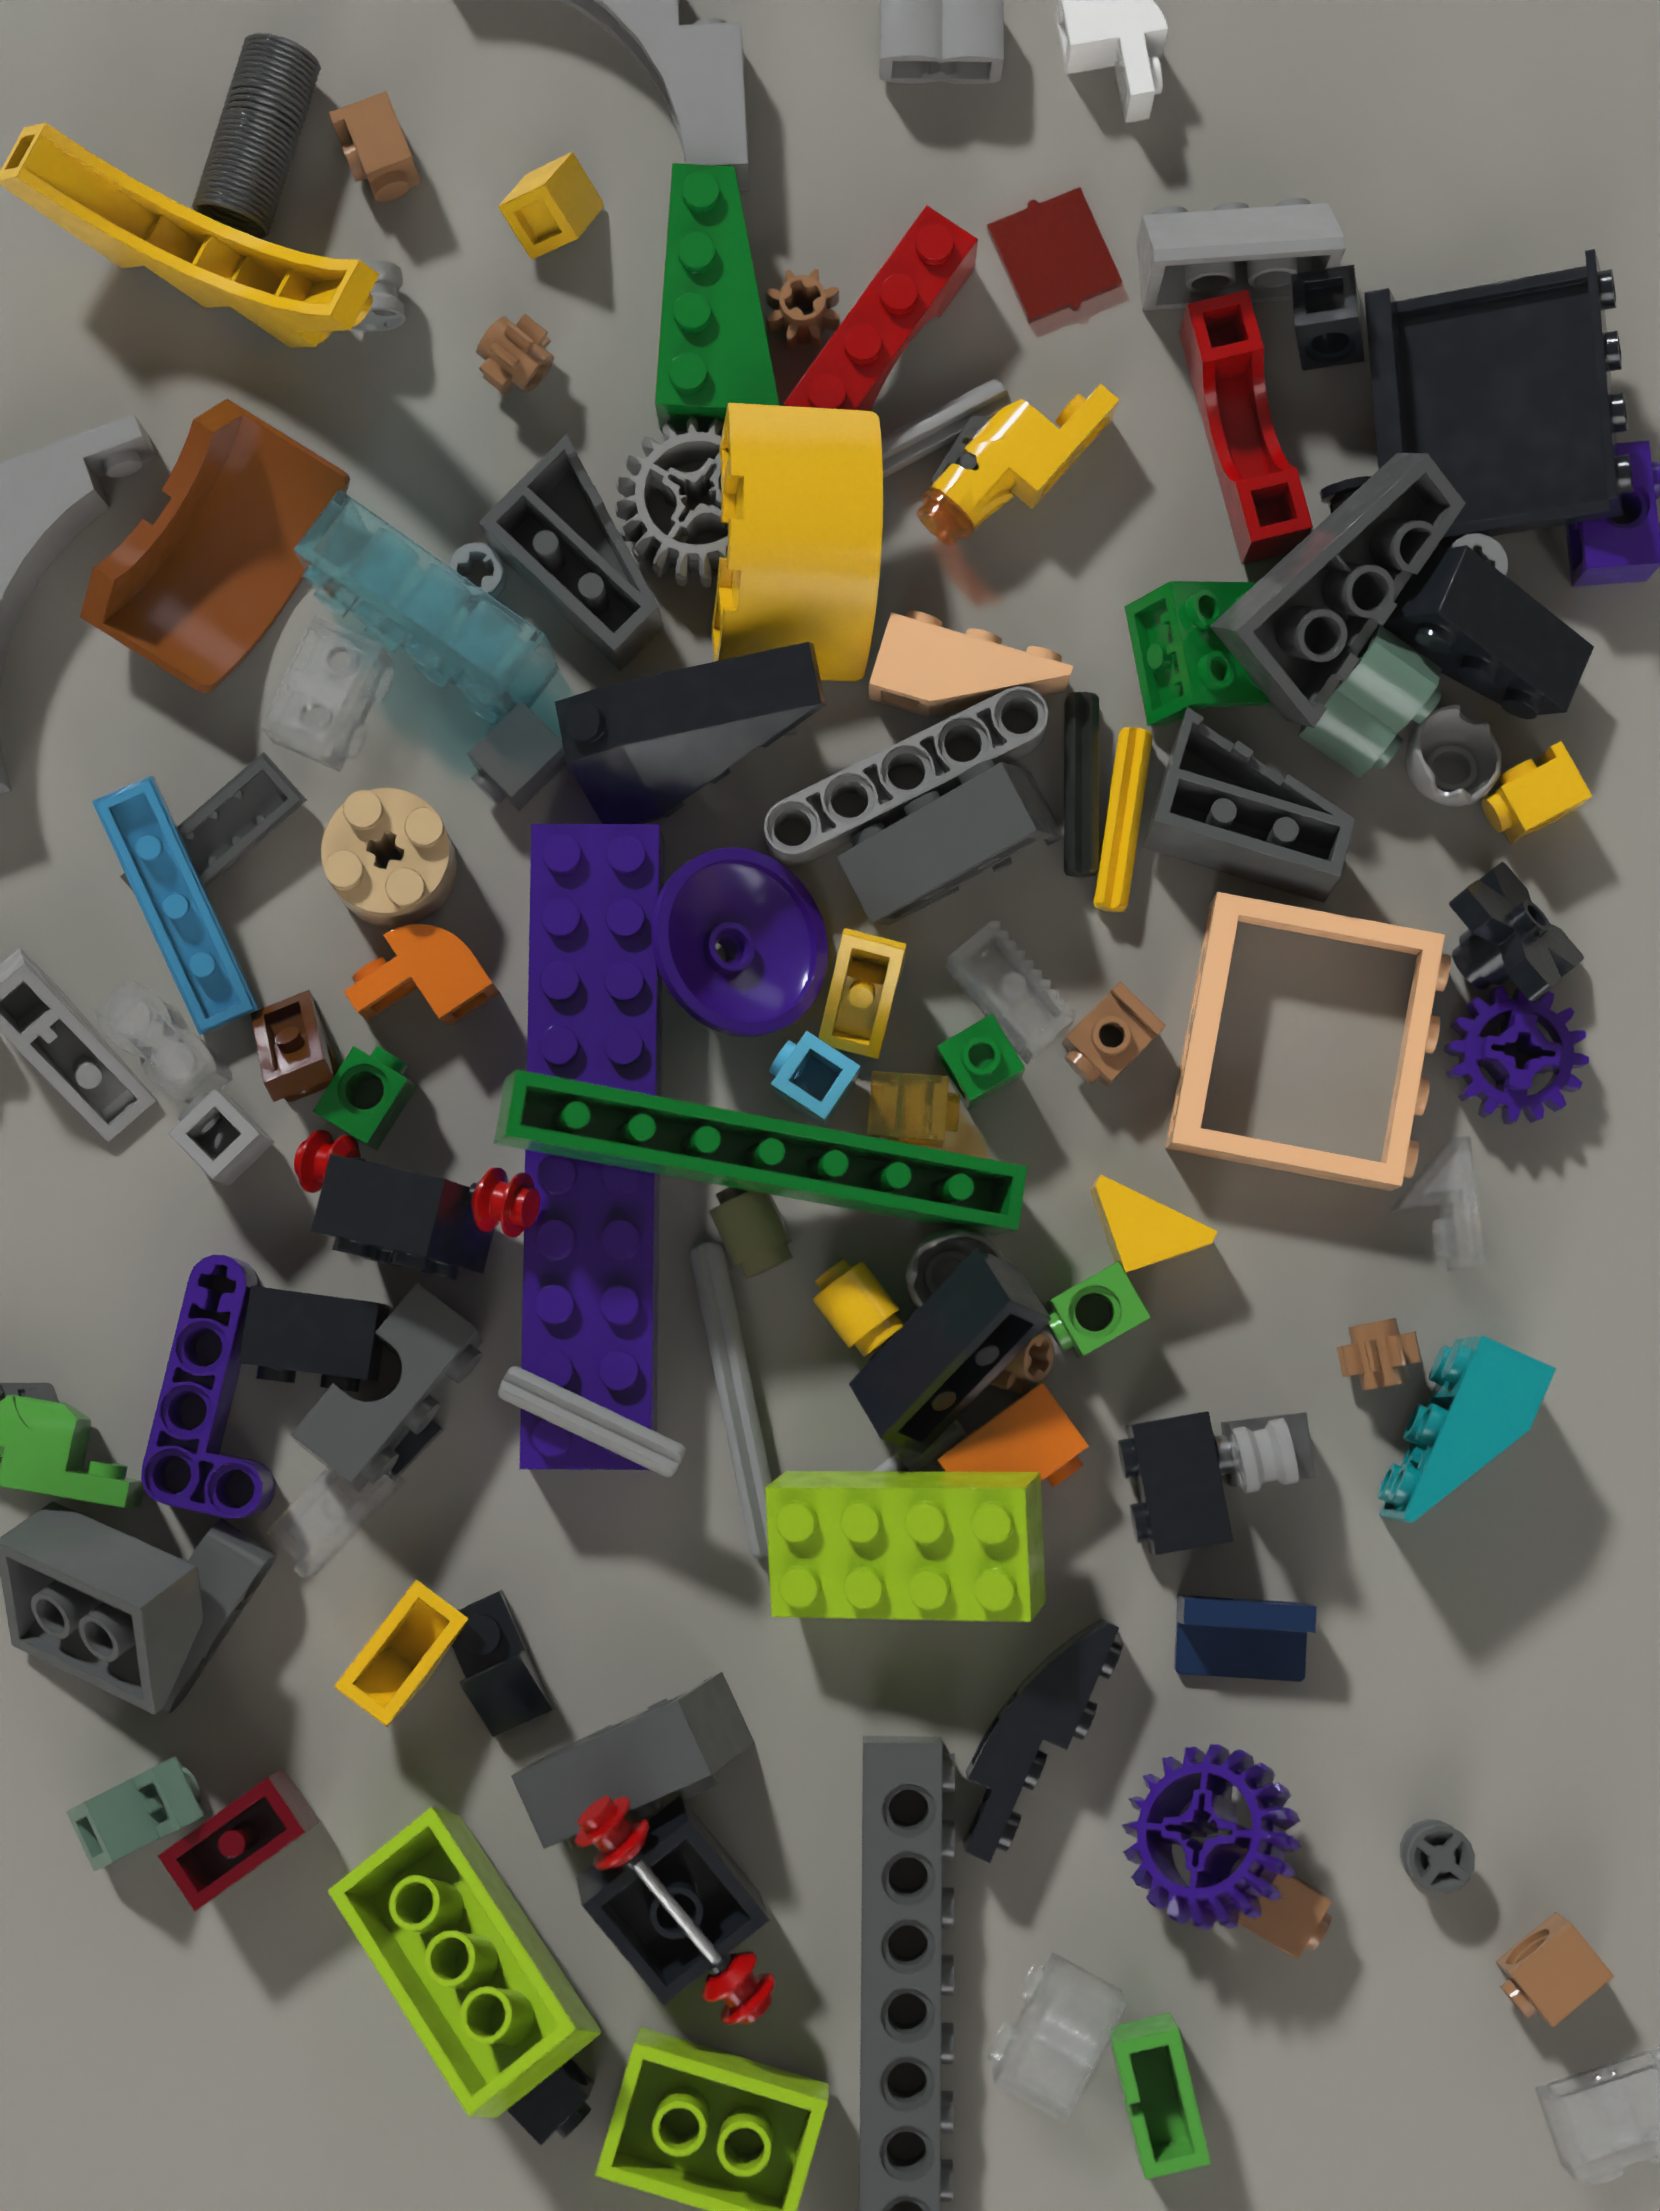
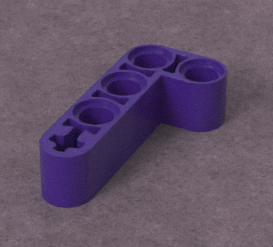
[141,1255,275,1518]

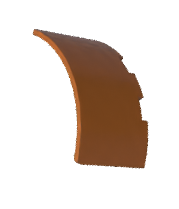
[80,399,350,693]

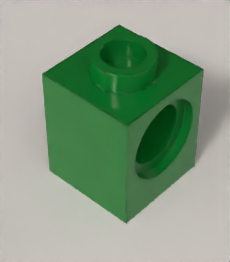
[935,1013,1025,1110]
[313,1045,417,1150]

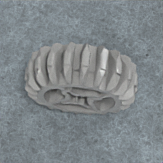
[615,416,729,588]

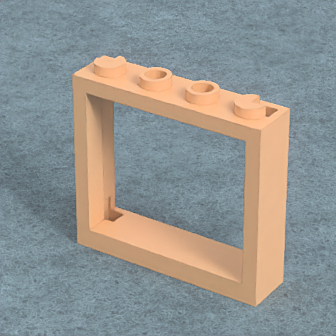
[1165,892,1451,1191]

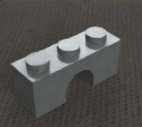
[290,1282,483,1492]

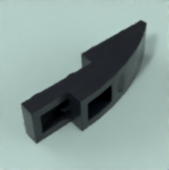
[963,1618,1123,1863]

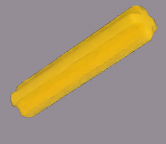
[1093,727,1153,912]

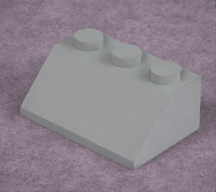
[1136,198,1346,311]

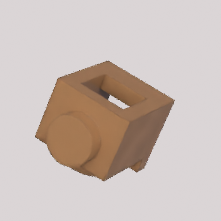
[328,91,421,202]
[1062,981,1166,1088]

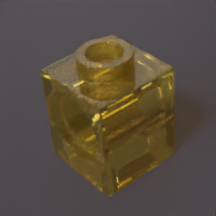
[867,1071,960,1147]

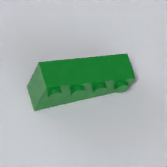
[655,163,780,433]

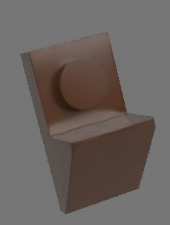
[251,990,340,1102]

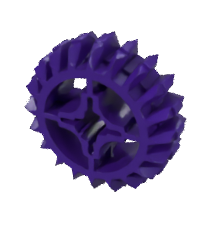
[1122,1744,1302,1930]

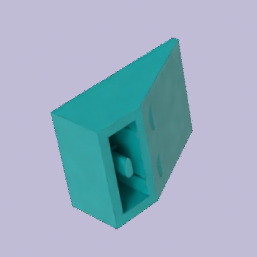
[1377,1335,1556,1523]

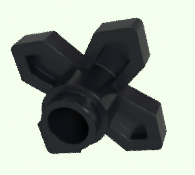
[1449,862,1584,1002]

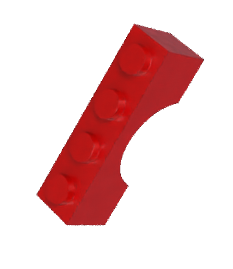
[783,205,978,411]
[1179,289,1313,565]

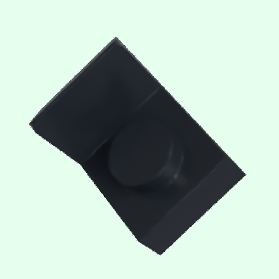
[452,1590,554,1737]

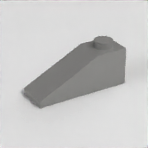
[0,948,156,1142]

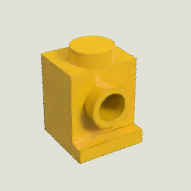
[1482,741,1592,844]

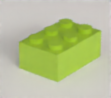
[595,2026,829,2211]

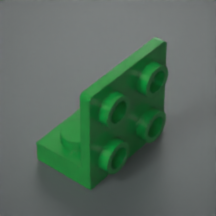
[1124,581,1274,726]

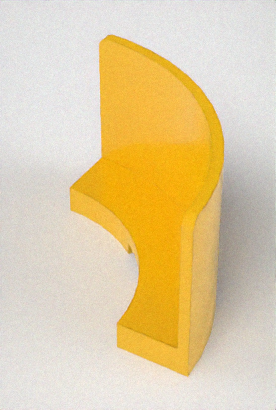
[711,403,883,682]

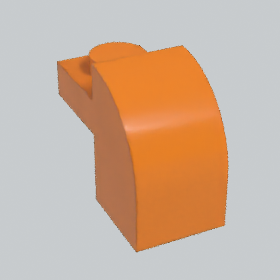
[343,924,500,1027]

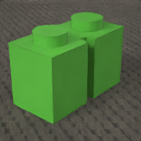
[1106,2012,1211,2180]

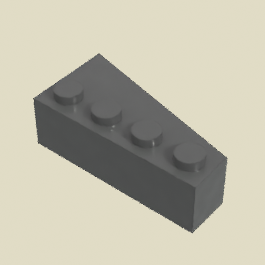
[1210,453,1466,728]

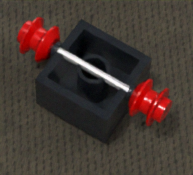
[294,1130,540,1280]
[575,1796,775,2025]

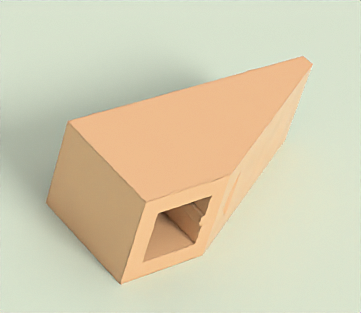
[869,611,1073,717]

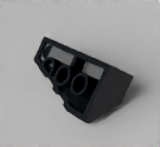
[555,641,826,824]

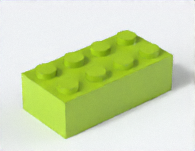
[765,1471,1046,1622]
[327,1807,602,2118]

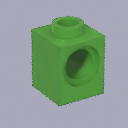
[1046,1261,1151,1358]

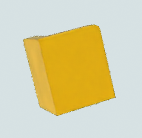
[498,151,604,260]

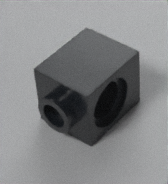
[1291,265,1365,371]
[507,2058,594,2146]

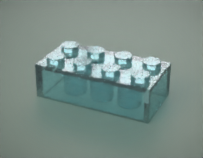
[293,489,559,724]

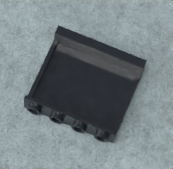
[1364,249,1633,545]

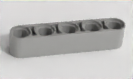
[764,686,1048,867]

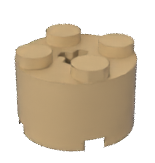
[321,788,457,929]

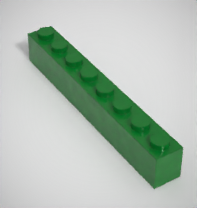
[494,1069,1028,1235]

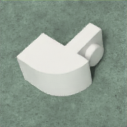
[1055,0,1168,123]

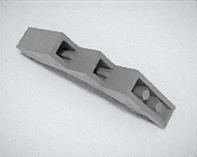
[0,414,157,795]

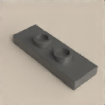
[120,752,307,891]

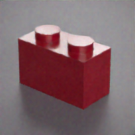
[158,1768,320,1911]

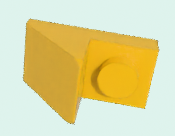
[818,928,907,1059]

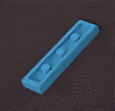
[92,776,260,1035]

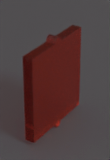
[987,187,1123,324]

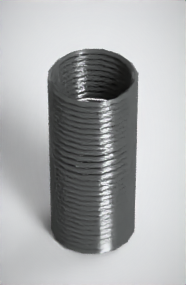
[192,33,321,239]

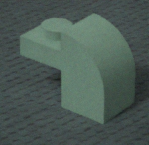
[67,1755,206,1871]

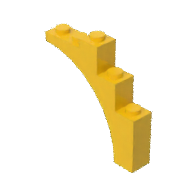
[0,122,380,348]

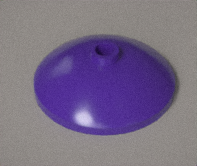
[651,847,828,1037]

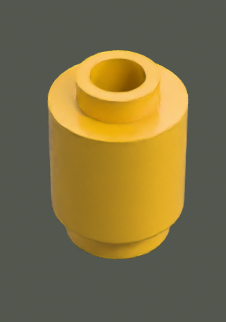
[812,1258,904,1357]

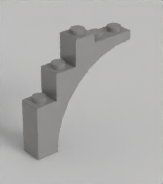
[558,0,750,191]

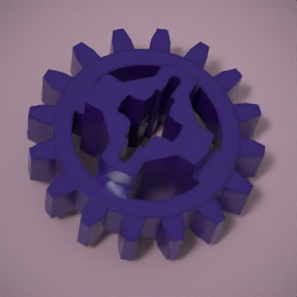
[1444,986,1589,1125]

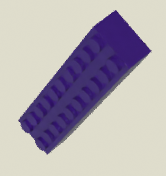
[519,824,664,1470]

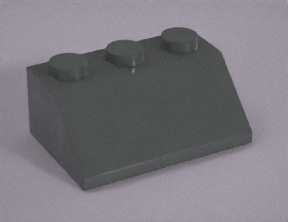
[0,1501,204,1715]

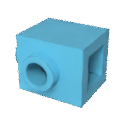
[768,1030,861,1128]

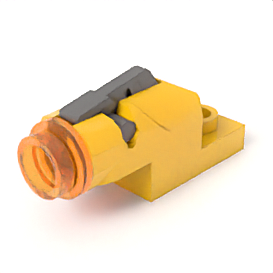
[916,383,1120,546]

